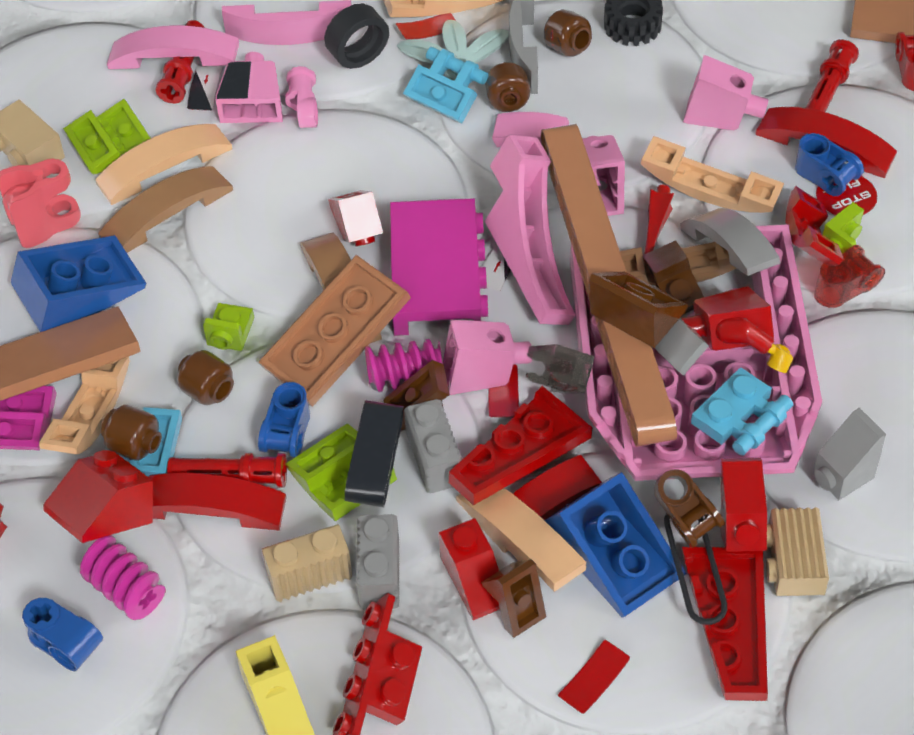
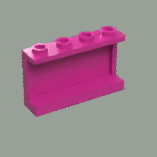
[390,198,488,336]

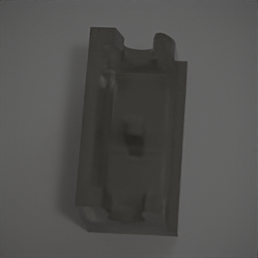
[526,344,595,394]

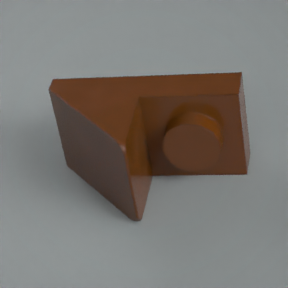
[643,240,704,315]
[383,360,450,431]
[481,559,547,638]

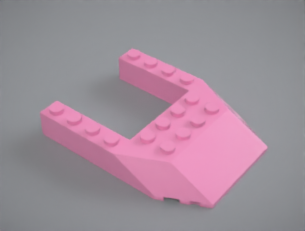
[570,225,822,481]

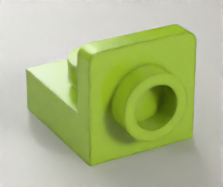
[822,202,864,266]
[203,303,255,351]

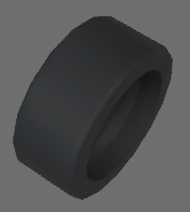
[324,3,389,69]

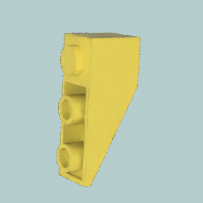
[236,635,315,735]

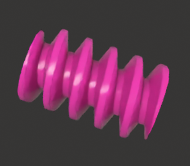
[365,339,443,393]
[80,535,166,620]

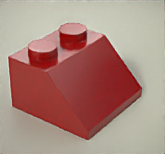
[43,450,153,543]

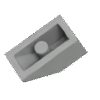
[813,408,886,500]

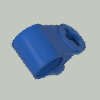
[795,133,864,196]
[258,382,310,458]
[22,598,103,672]

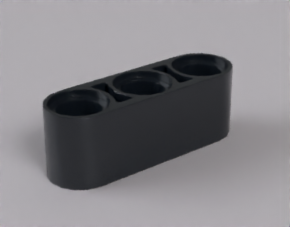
[345,400,404,508]

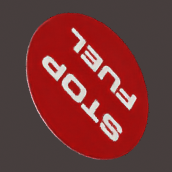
[816,176,878,215]

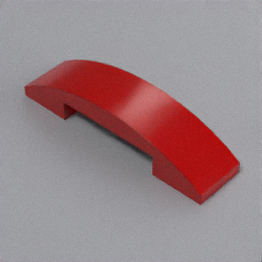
[756,107,897,179]
[785,186,844,266]
[147,473,287,531]

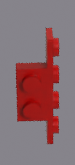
[333,593,422,735]

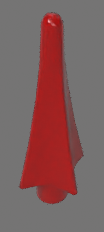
[644,185,674,254]

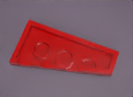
[448,385,593,506]
[682,547,768,701]

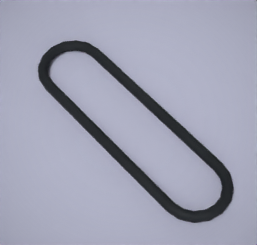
[664,513,728,625]

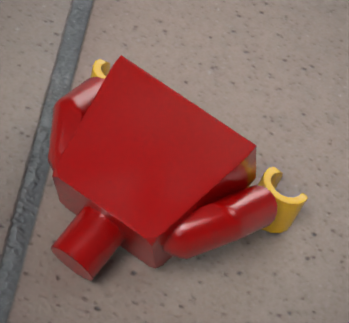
[681,286,793,373]

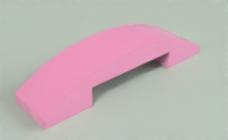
[222,0,352,45]
[107,25,239,69]

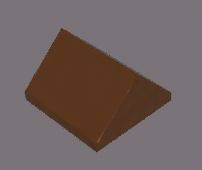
[589,271,688,348]

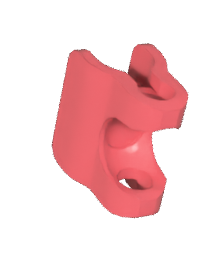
[0,158,81,248]

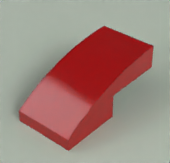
[512,455,602,520]

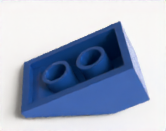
[11,235,147,332]
[544,472,687,618]

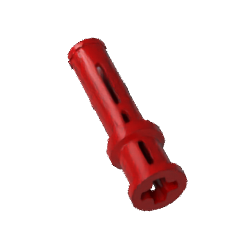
[156,20,205,104]
[805,39,859,112]
[167,453,287,488]

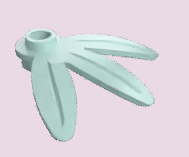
[397,20,509,81]

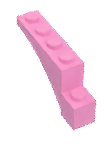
[485,134,576,325]

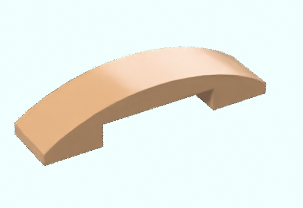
[95,124,232,205]
[641,136,784,213]
[39,357,130,454]

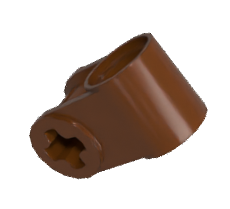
[654,469,725,548]

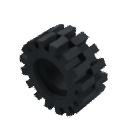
[604,0,663,46]

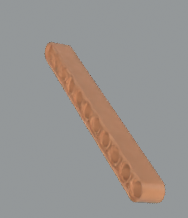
[541,124,677,447]

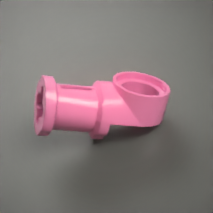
[285,66,318,128]

